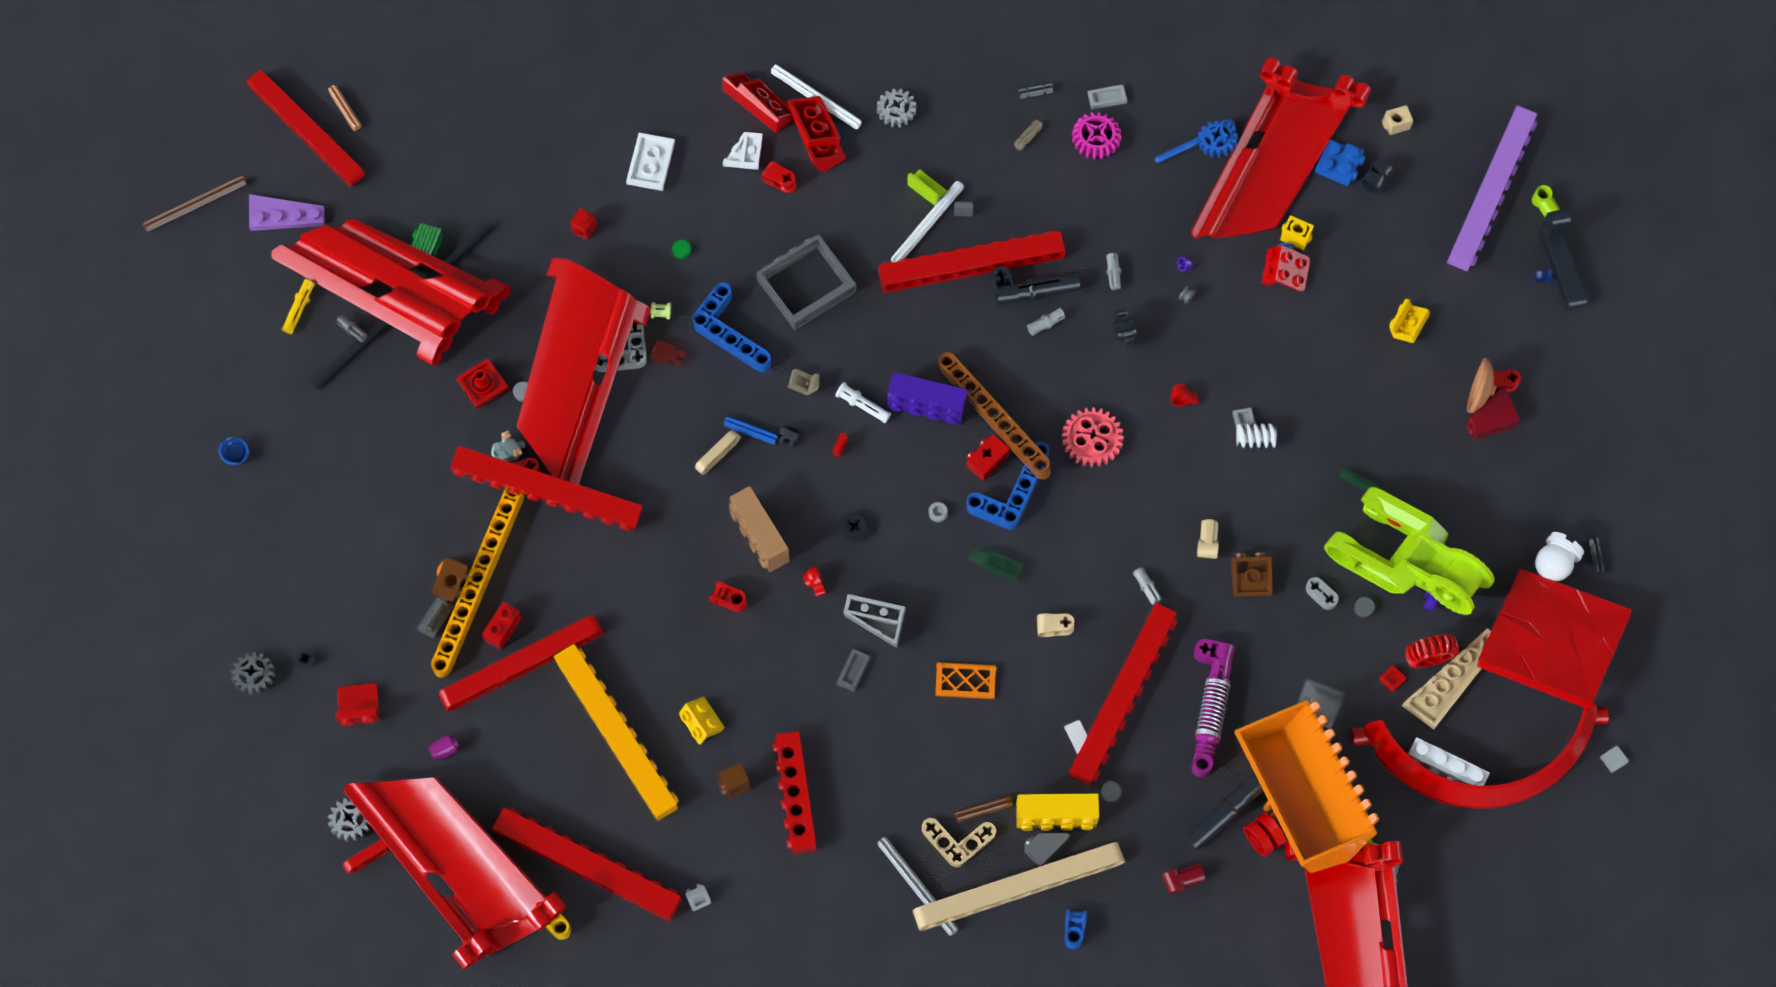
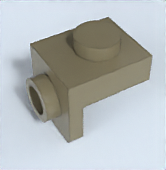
[788,369,820,396]

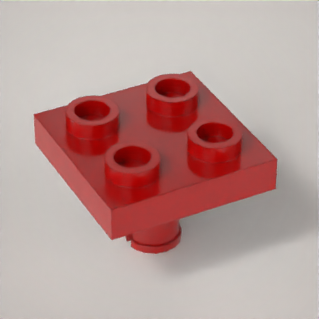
[456,358,509,409]

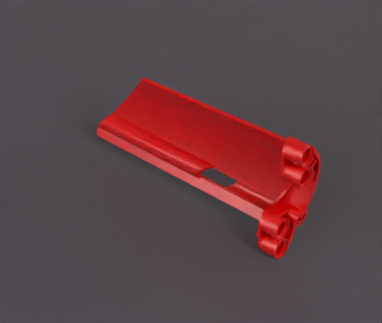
[343,777,567,970]
[1284,838,1408,987]

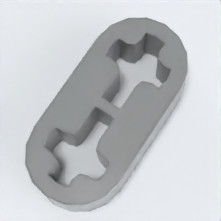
[1305,577,1339,610]

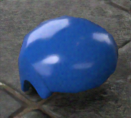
[219,437,249,466]

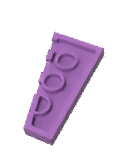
[249,194,325,231]

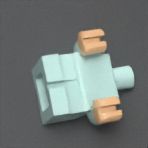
[491,431,525,463]

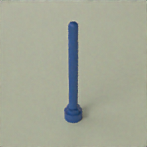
[1155,118,1236,163]

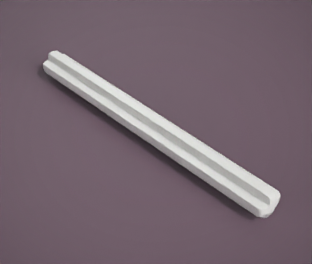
[771,65,862,129]
[891,181,964,263]

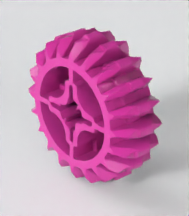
[1072,112,1121,160]

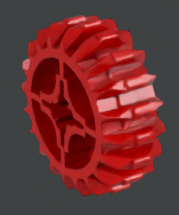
[1405,634,1459,669]

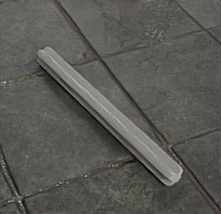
[878,837,958,936]

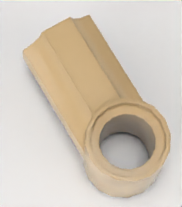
[1197,519,1219,559]

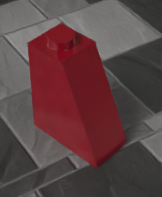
[1466,387,1520,440]

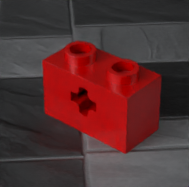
[966,434,1010,481]

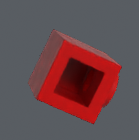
[570,207,598,240]

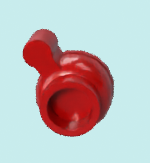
[1170,384,1199,406]
[802,565,826,597]

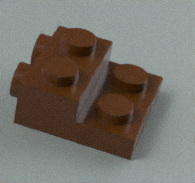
[1231,552,1273,597]

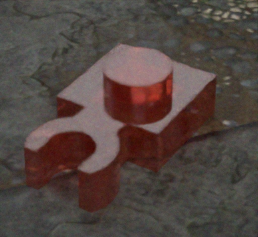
[650,340,686,366]

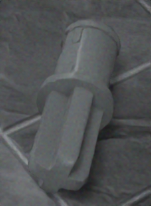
[337,315,368,342]

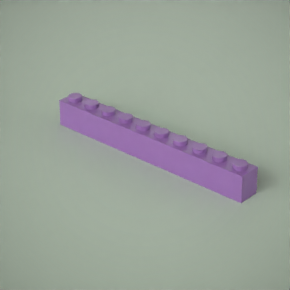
[1447,106,1538,271]

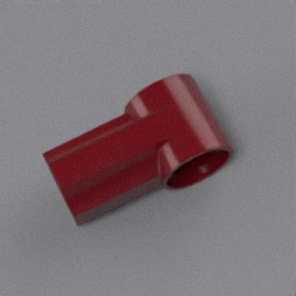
[1162,864,1206,895]

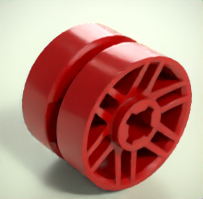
[1243,813,1286,857]

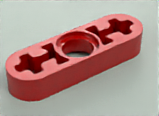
[343,839,390,874]

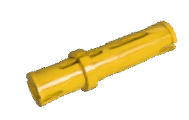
[282,279,315,334]

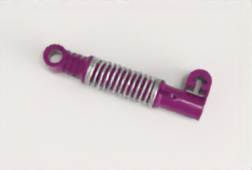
[1191,639,1235,778]

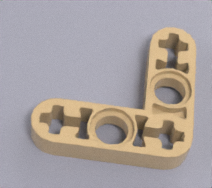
[922,818,996,868]

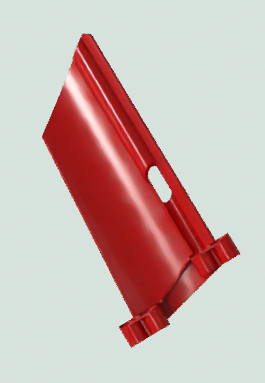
[1191,58,1371,239]
[517,258,652,485]

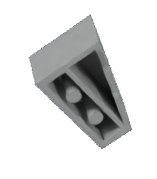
[843,594,906,648]

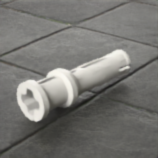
[836,382,891,423]

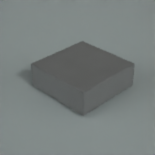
[954,202,973,217]

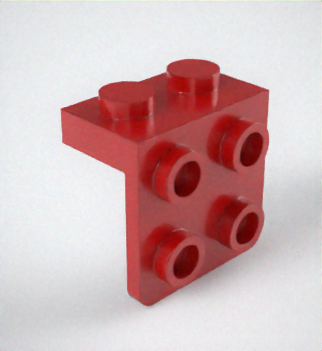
[1262,245,1310,292]
[336,683,380,727]

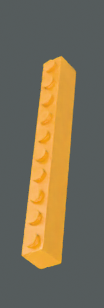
[554,644,679,821]

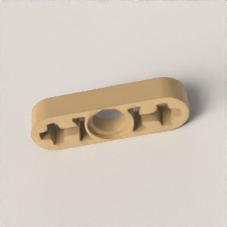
[695,430,741,475]

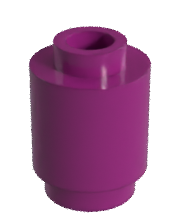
[428,734,459,761]

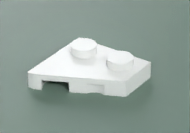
[723,132,763,170]

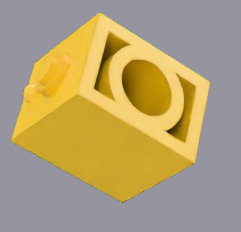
[1280,216,1314,250]

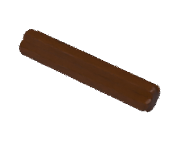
[955,795,1013,822]

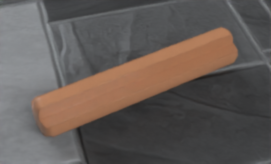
[328,85,362,131]

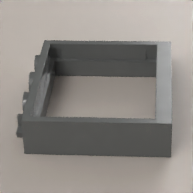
[757,234,856,331]

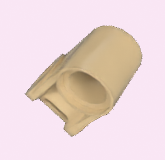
[1037,613,1075,637]

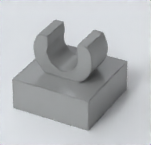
[685,884,711,912]

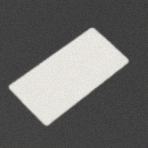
[1064,720,1087,754]

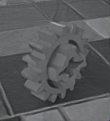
[231,652,275,695]

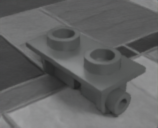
[417,597,454,638]

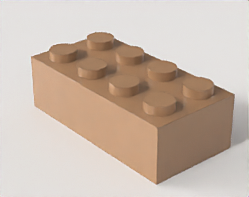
[729,486,790,573]

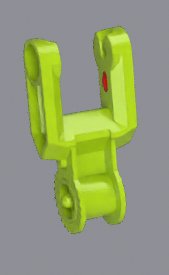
[1324,487,1495,615]

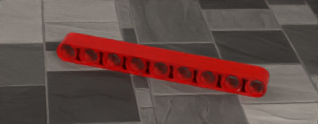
[246,69,365,187]
[438,615,604,712]

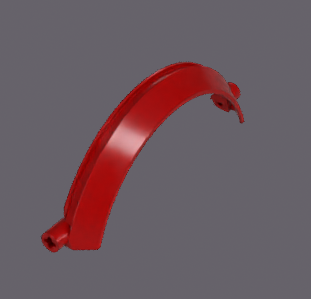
[1350,704,1609,809]

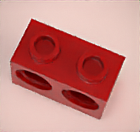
[482,602,522,650]

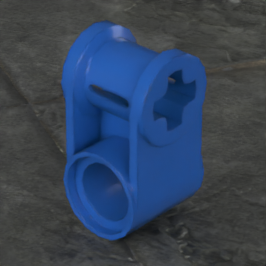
[1064,908,1087,950]

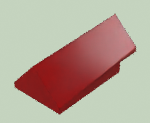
[723,72,794,134]
[787,96,846,173]

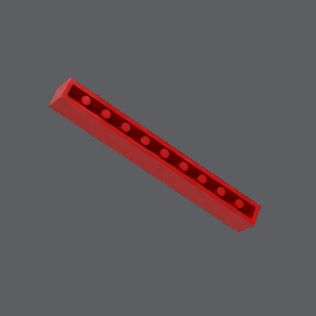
[878,231,1065,293]
[450,446,642,532]
[1068,603,1178,786]
[492,808,682,922]

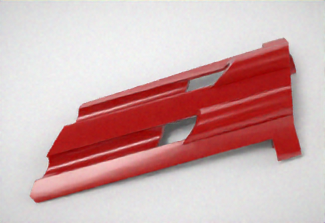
[272,218,511,366]

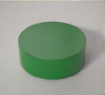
[672,240,691,259]

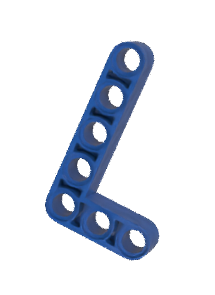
[692,282,771,372]
[966,442,1049,530]

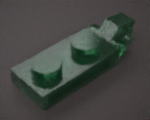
[969,549,1024,583]

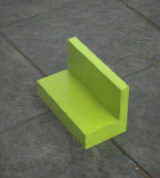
[908,169,947,206]

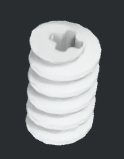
[1236,424,1277,448]

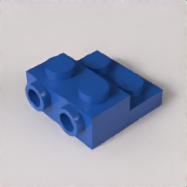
[1314,140,1366,186]

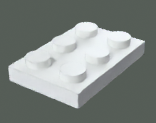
[626,133,675,191]

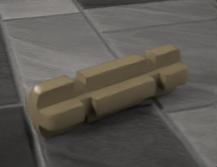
[1014,120,1043,150]

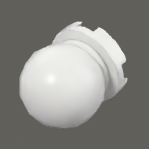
[1535,532,1584,582]

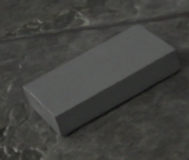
[837,648,871,692]

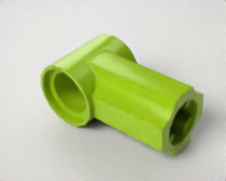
[1532,185,1560,217]

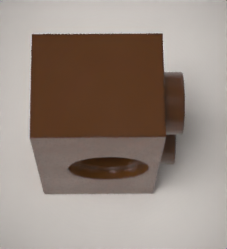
[431,555,470,602]
[717,763,751,800]

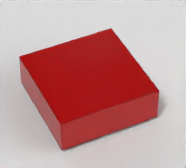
[833,432,848,458]
[1379,665,1407,693]

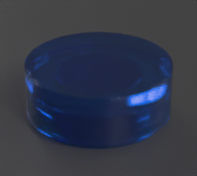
[1534,270,1554,282]

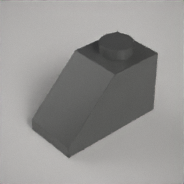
[1024,833,1070,867]

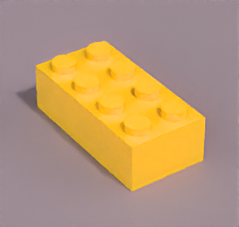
[1016,794,1099,831]

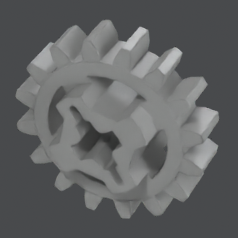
[877,89,916,127]
[328,798,369,842]

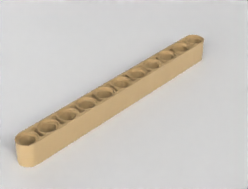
[913,842,1125,931]

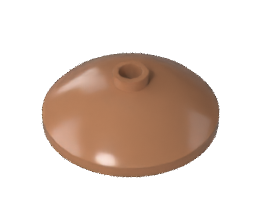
[1467,358,1496,413]

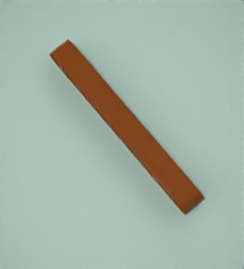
[939,352,1051,479]

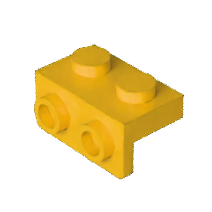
[1390,299,1430,343]
[679,696,725,745]

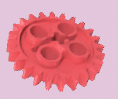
[1061,407,1124,468]

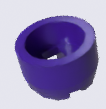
[1177,257,1193,272]

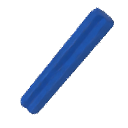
[724,416,778,445]

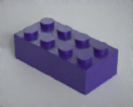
[887,372,967,425]

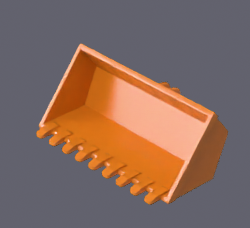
[1234,700,1379,873]

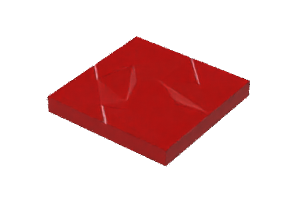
[1477,569,1632,710]

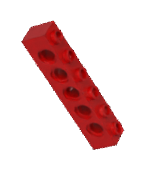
[772,731,817,854]

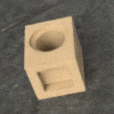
[1382,105,1413,135]

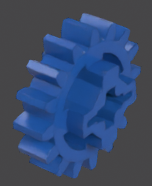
[1197,120,1238,158]

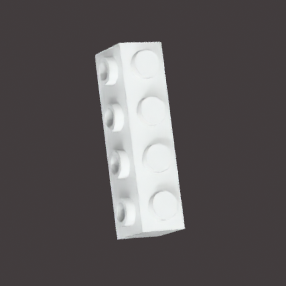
[1408,737,1490,786]

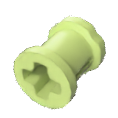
[651,302,671,319]

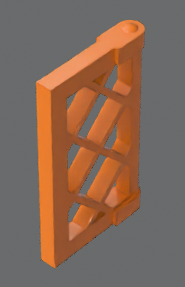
[935,662,997,699]

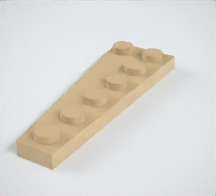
[1402,629,1491,730]

